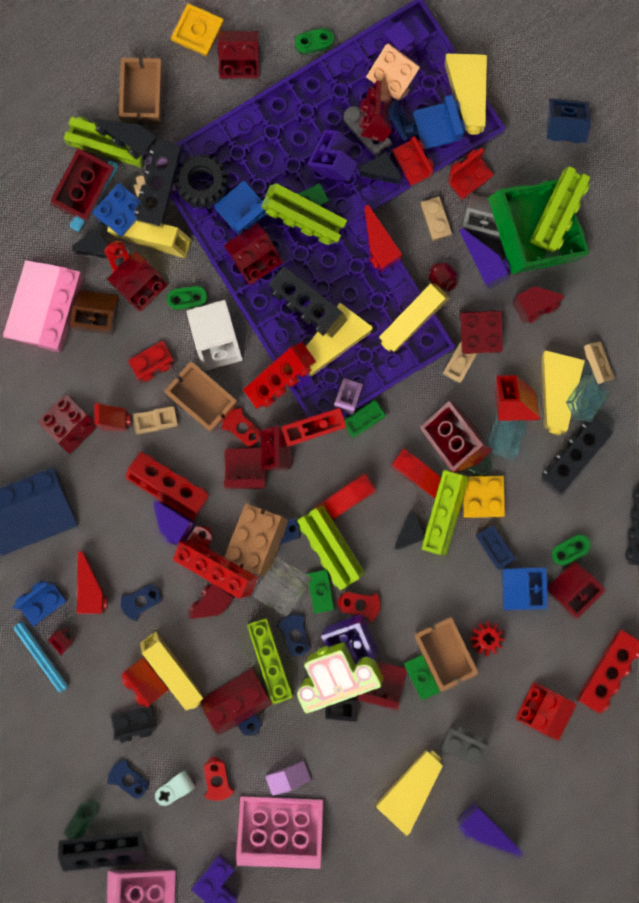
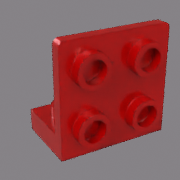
[447,148,494,200]

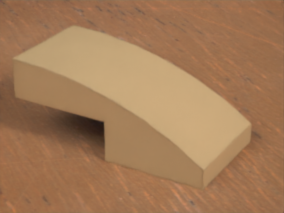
[132,406,178,435]

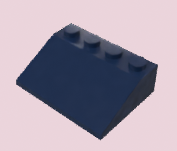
[0,467,78,556]

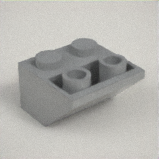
[461,194,500,242]

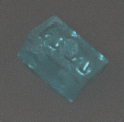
[566,374,610,422]
[487,415,526,462]

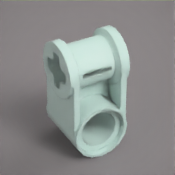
[155,770,196,806]

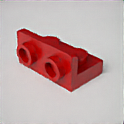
[392,136,434,187]
[127,341,175,383]

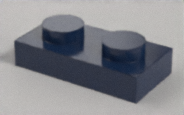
[475,525,515,570]

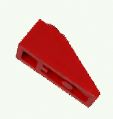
[364,205,402,272]
[95,403,131,431]
[281,408,346,446]
[391,448,441,499]
[313,474,376,520]
[77,552,108,614]

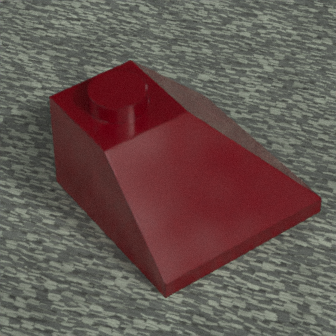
[261,426,294,471]

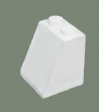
[186,300,242,371]

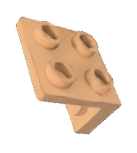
[366,44,420,100]

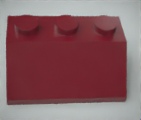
[50,148,114,221]
[420,401,493,473]
[201,668,272,736]

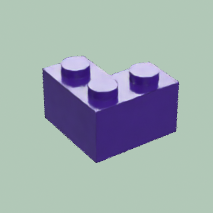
[383,16,430,59]
[307,129,357,181]
[321,614,378,664]
[191,853,238,903]

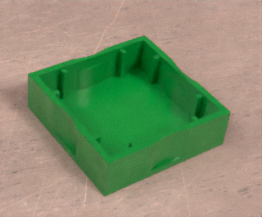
[488,179,590,275]

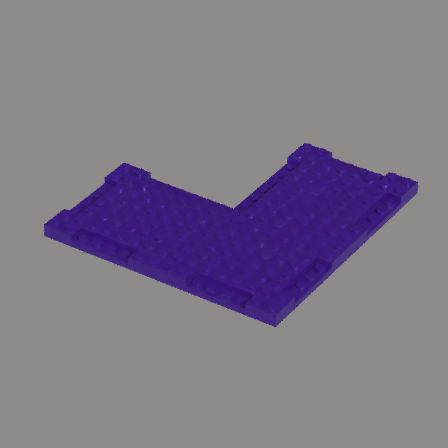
[148,0,506,418]

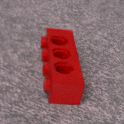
[243,342,316,409]
[125,452,209,522]
[173,539,259,599]
[576,630,639,714]

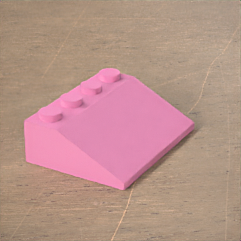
[3,261,84,353]
[236,797,323,869]
[107,869,176,903]

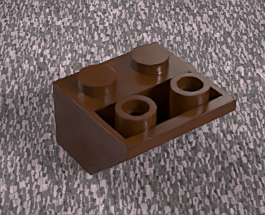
[70,290,119,335]

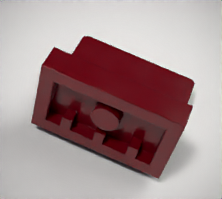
[458,310,503,354]
[223,448,266,489]
[357,661,407,711]

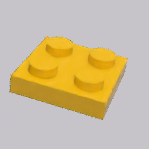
[171,3,224,57]
[463,476,505,518]

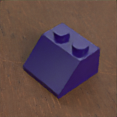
[153,500,197,545]

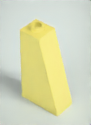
[445,54,487,134]
[107,221,192,259]
[379,284,450,352]
[306,303,373,376]
[541,350,585,435]
[140,631,203,711]
[376,750,442,836]

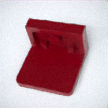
[38,395,97,454]

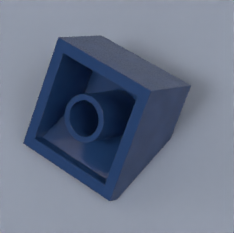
[546,99,591,143]

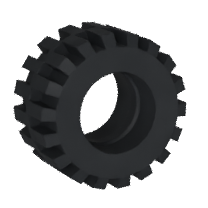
[175,154,228,210]

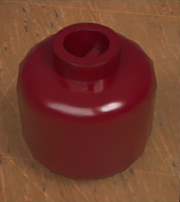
[429,262,458,292]

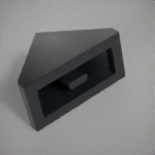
[360,152,401,185]
[72,229,108,258]
[393,511,425,550]
[325,698,358,722]

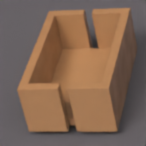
[119,58,164,125]
[164,361,238,434]
[225,503,289,578]
[413,617,479,692]

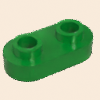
[295,28,334,54]
[167,286,207,310]
[551,535,590,565]

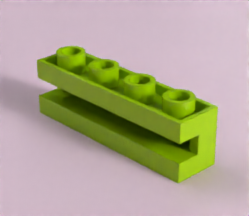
[63,116,144,168]
[529,166,591,253]
[261,184,347,245]
[421,470,469,556]
[297,505,366,590]
[247,618,293,704]

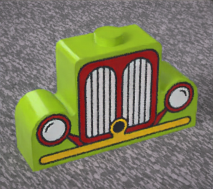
[298,643,384,714]

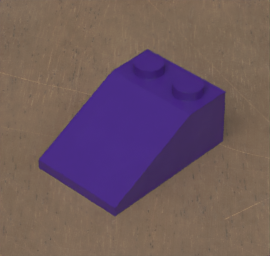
[459,228,511,290]
[457,802,523,857]

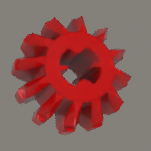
[470,621,506,656]

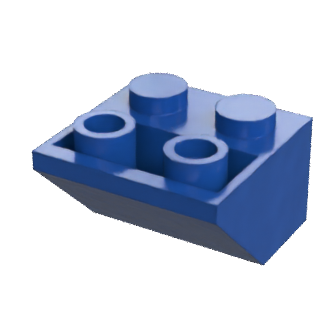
[502,568,548,610]

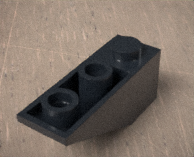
[93,118,157,161]

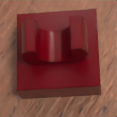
[48,628,76,656]

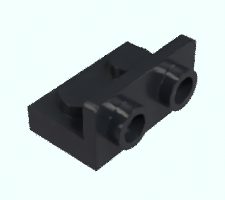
[110,705,157,743]

